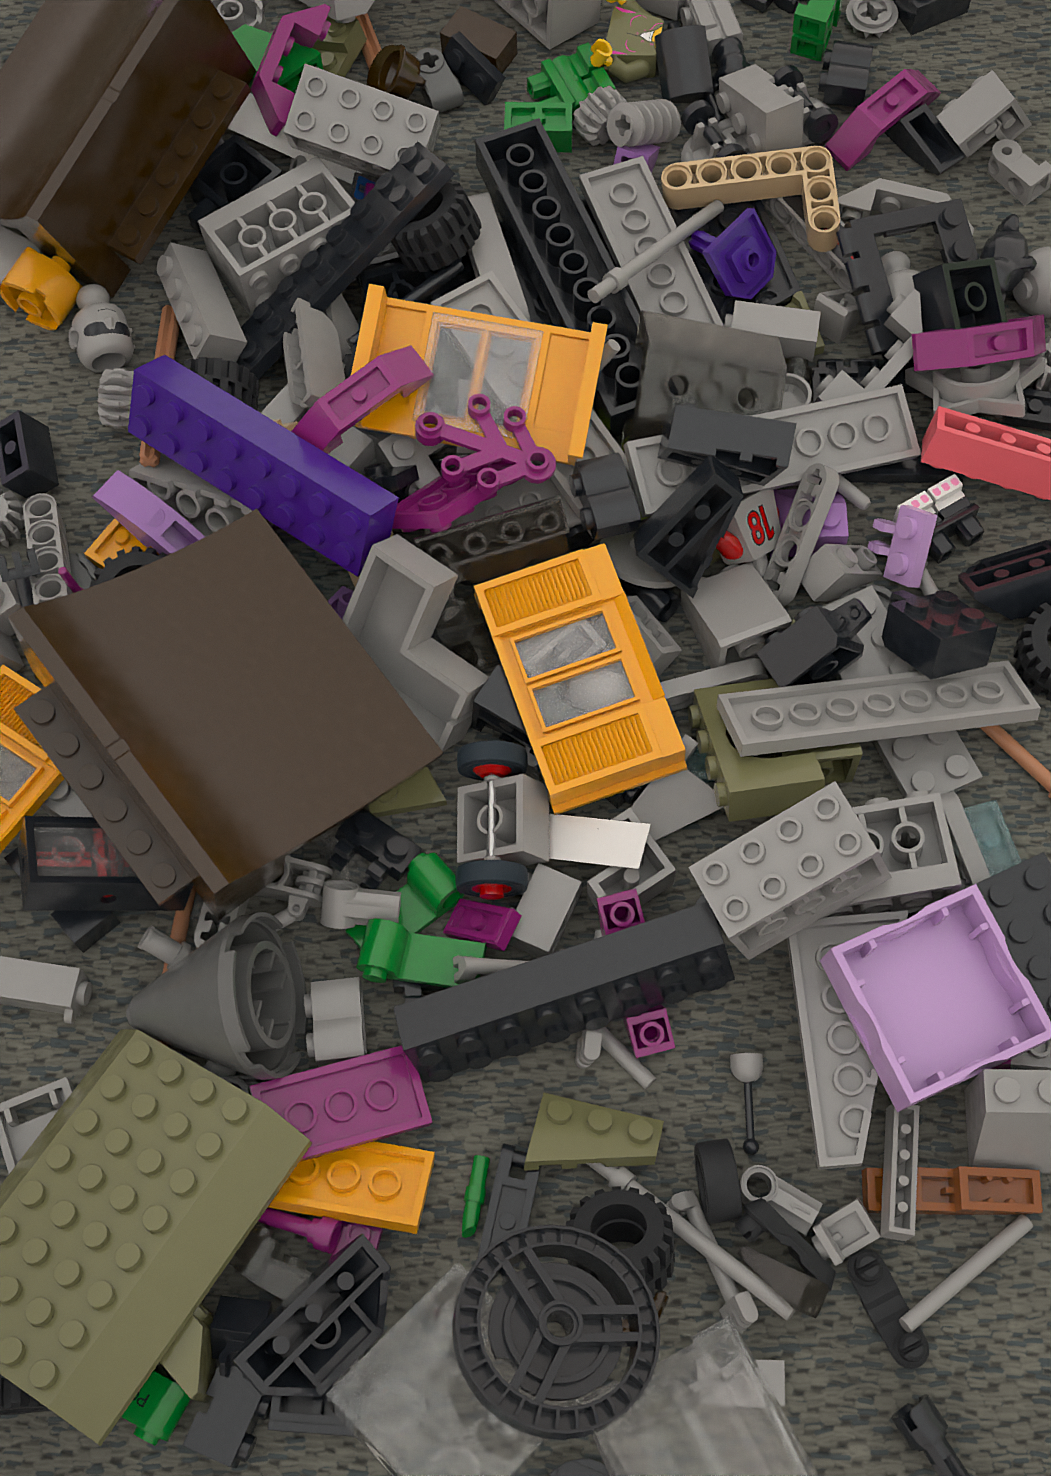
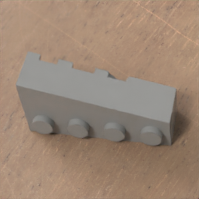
[128,454,273,537]

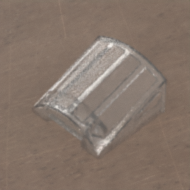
[578,1315,819,1476]

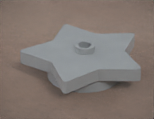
[905,357,1045,417]

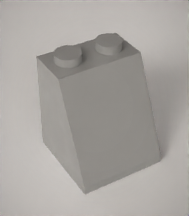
[680,562,792,669]
[964,1069,1051,1174]

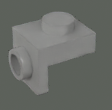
[811,1197,880,1266]

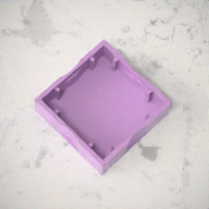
[819,884,1051,1113]

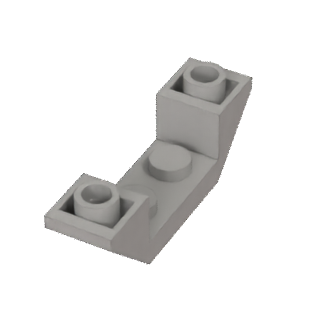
[838,178,974,249]
[814,288,922,403]

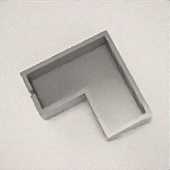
[342,534,489,752]

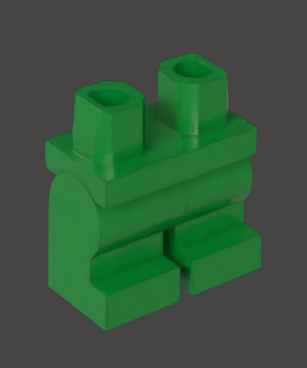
[790,0,843,62]
[526,42,616,125]

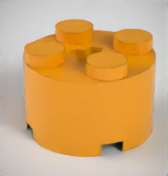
[0,247,83,330]

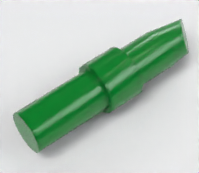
[462,1155,490,1238]

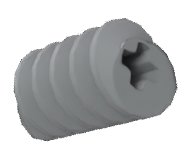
[607,99,681,148]

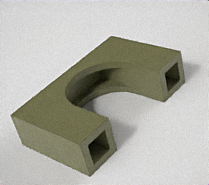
[688,678,825,822]

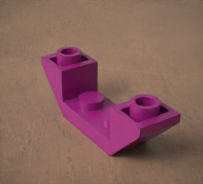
[250,4,331,137]
[824,69,941,171]
[912,315,1046,371]
[291,345,434,454]
[596,888,676,1058]

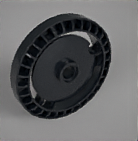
[452,1224,660,1440]

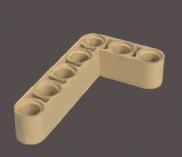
[661,146,840,252]

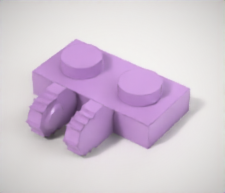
[867,505,938,588]

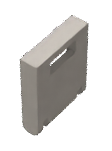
[0,1077,74,1174]

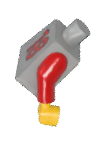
[716,490,781,577]

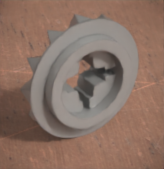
[845,0,898,38]

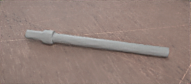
[588,200,724,303]
[586,1163,797,1321]

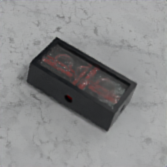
[18,816,194,911]

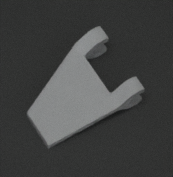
[630,734,724,841]

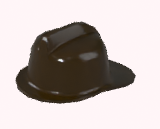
[367,44,426,99]

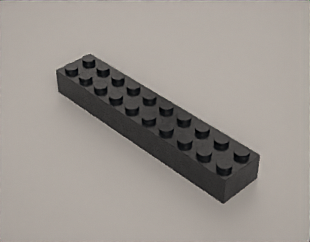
[475,118,678,438]

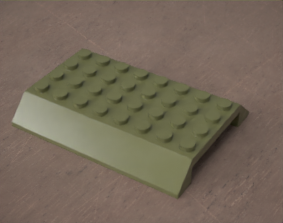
[0,1029,312,1446]

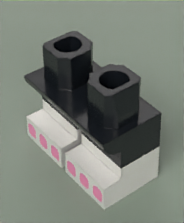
[893,474,984,564]

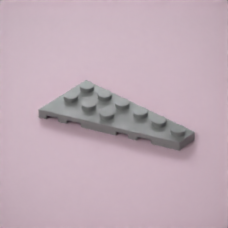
[787,910,908,1170]

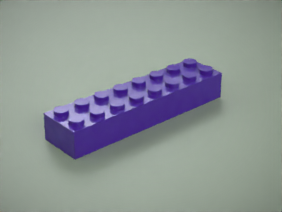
[128,355,399,577]

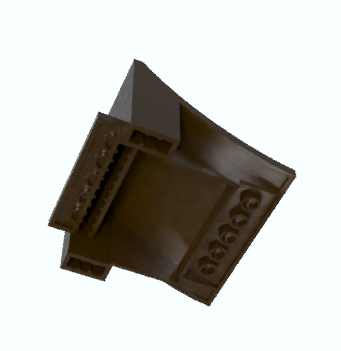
[0,0,257,298]
[8,509,443,921]

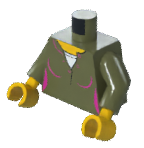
[590,0,664,83]

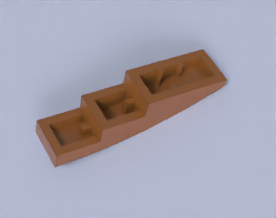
[861,1166,1043,1215]

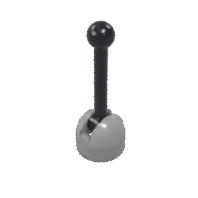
[730,1053,763,1155]

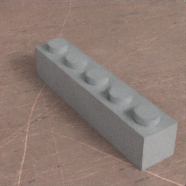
[880,1103,920,1241]

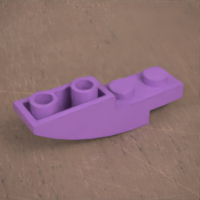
[92,470,205,555]

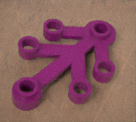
[415,394,556,494]

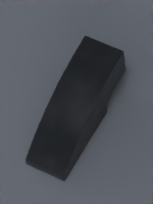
[884,103,966,176]

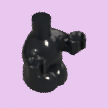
[712,37,751,93]

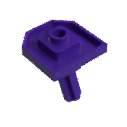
[689,208,777,299]

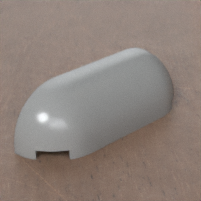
[283,298,345,409]

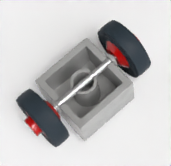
[456,740,549,900]

